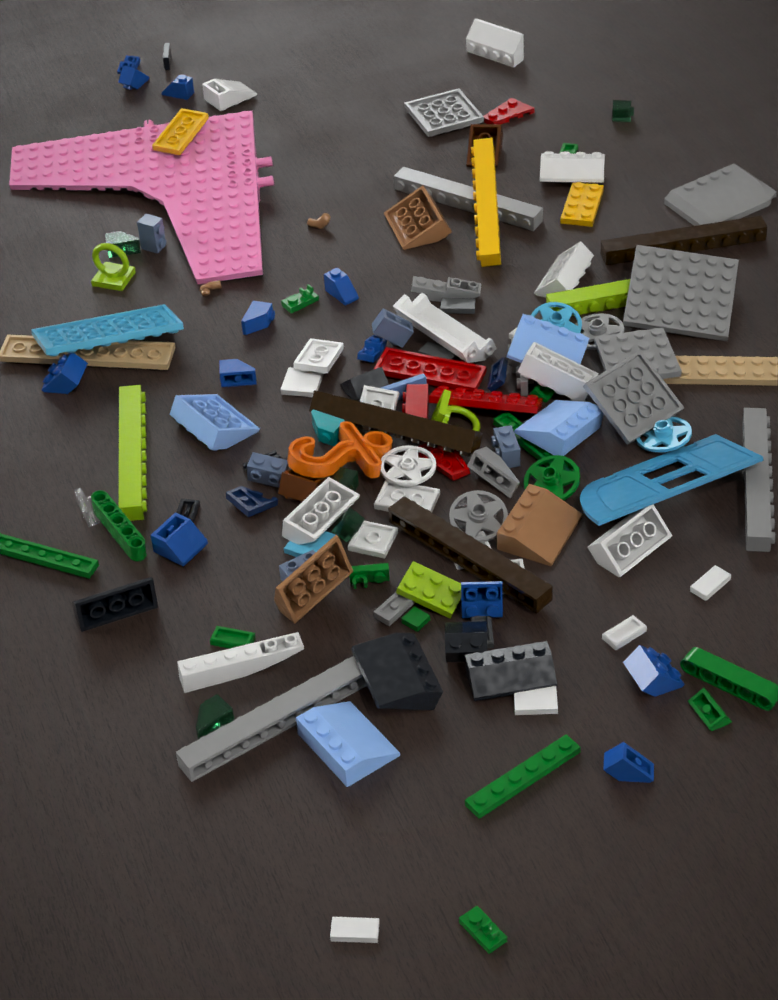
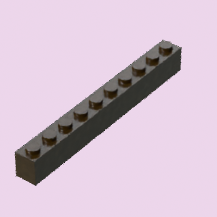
[600,216,767,265]
[309,390,483,457]
[388,496,553,614]

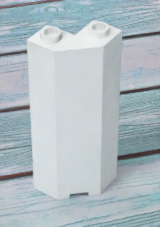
[393,293,497,363]

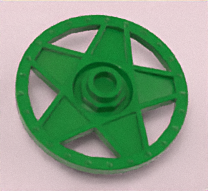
[524,455,580,501]

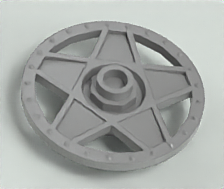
[575,313,624,350]
[449,490,508,542]

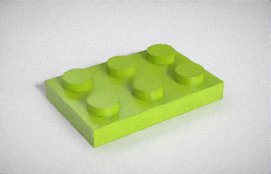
[396,561,461,619]

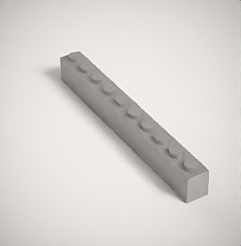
[394,167,543,231]
[742,408,775,552]
[176,656,367,782]

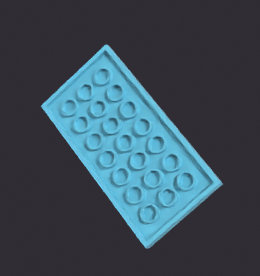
[31,304,184,357]

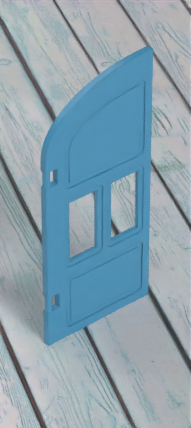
[580,434,764,526]

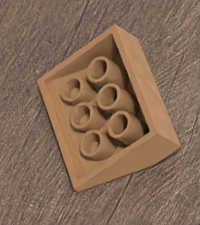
[384,185,452,250]
[497,484,582,566]
[274,535,353,624]

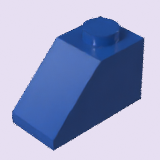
[118,66,149,90]
[161,75,194,100]
[324,268,359,306]
[241,301,275,335]
[219,359,257,387]
[603,742,654,783]

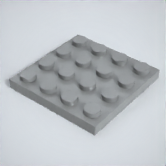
[404,88,484,137]
[594,327,682,379]
[583,350,684,445]

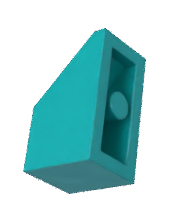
[311,410,345,446]

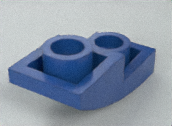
[117,56,141,74]
[357,335,387,363]

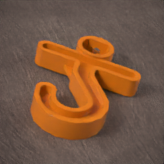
[287,421,393,478]

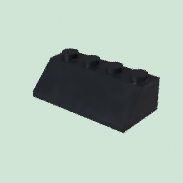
[72,577,158,632]
[465,641,557,701]

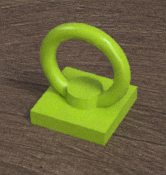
[91,243,136,291]
[431,389,480,432]

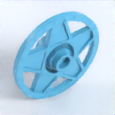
[531,302,582,333]
[636,417,692,452]

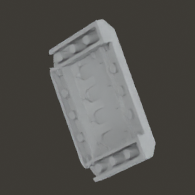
[664,164,776,226]

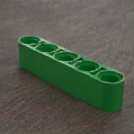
[91,490,147,561]
[680,647,778,711]

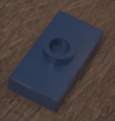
[488,357,508,392]

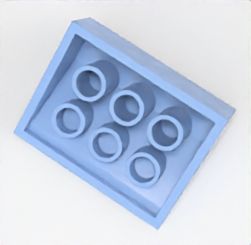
[506,314,589,364]
[169,394,260,451]
[514,400,604,456]
[296,701,400,787]

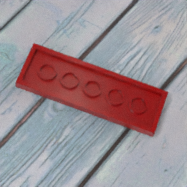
[374,347,487,391]
[429,386,543,414]

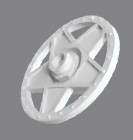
[381,445,436,486]

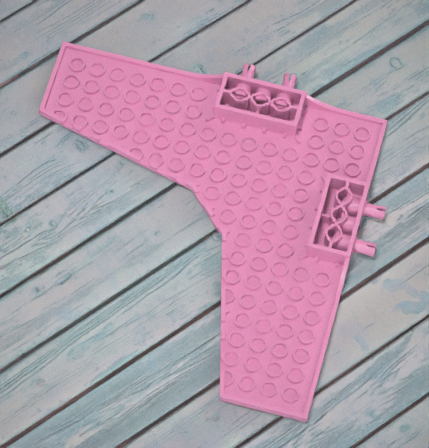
[9,111,274,285]

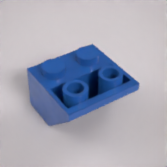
[41,353,88,394]
[151,512,208,566]
[461,581,503,618]
[623,645,685,697]

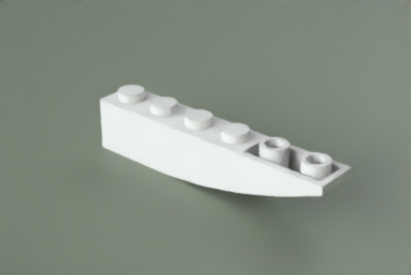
[177,632,304,693]

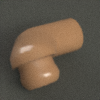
[307,213,330,229]
[200,280,221,296]

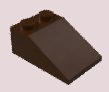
[466,124,503,167]
[278,468,339,503]

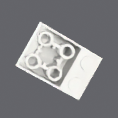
[202,79,257,111]

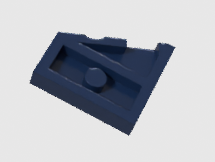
[226,486,278,517]

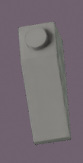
[467,447,520,498]

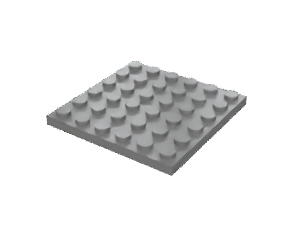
[623,245,739,341]

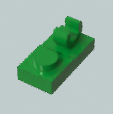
[281,284,319,314]
[349,563,390,589]
[459,906,507,954]

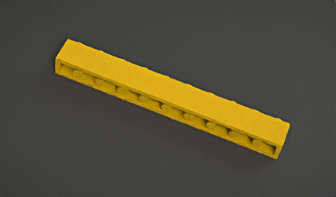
[471,138,501,267]

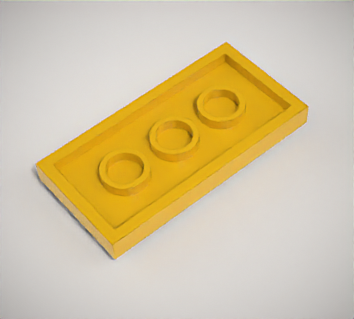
[152,108,209,155]
[560,182,604,227]

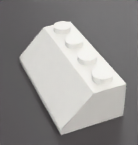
[466,18,524,67]
[540,151,605,183]
[534,241,594,298]
[518,342,599,402]
[282,477,360,545]
[587,504,672,577]

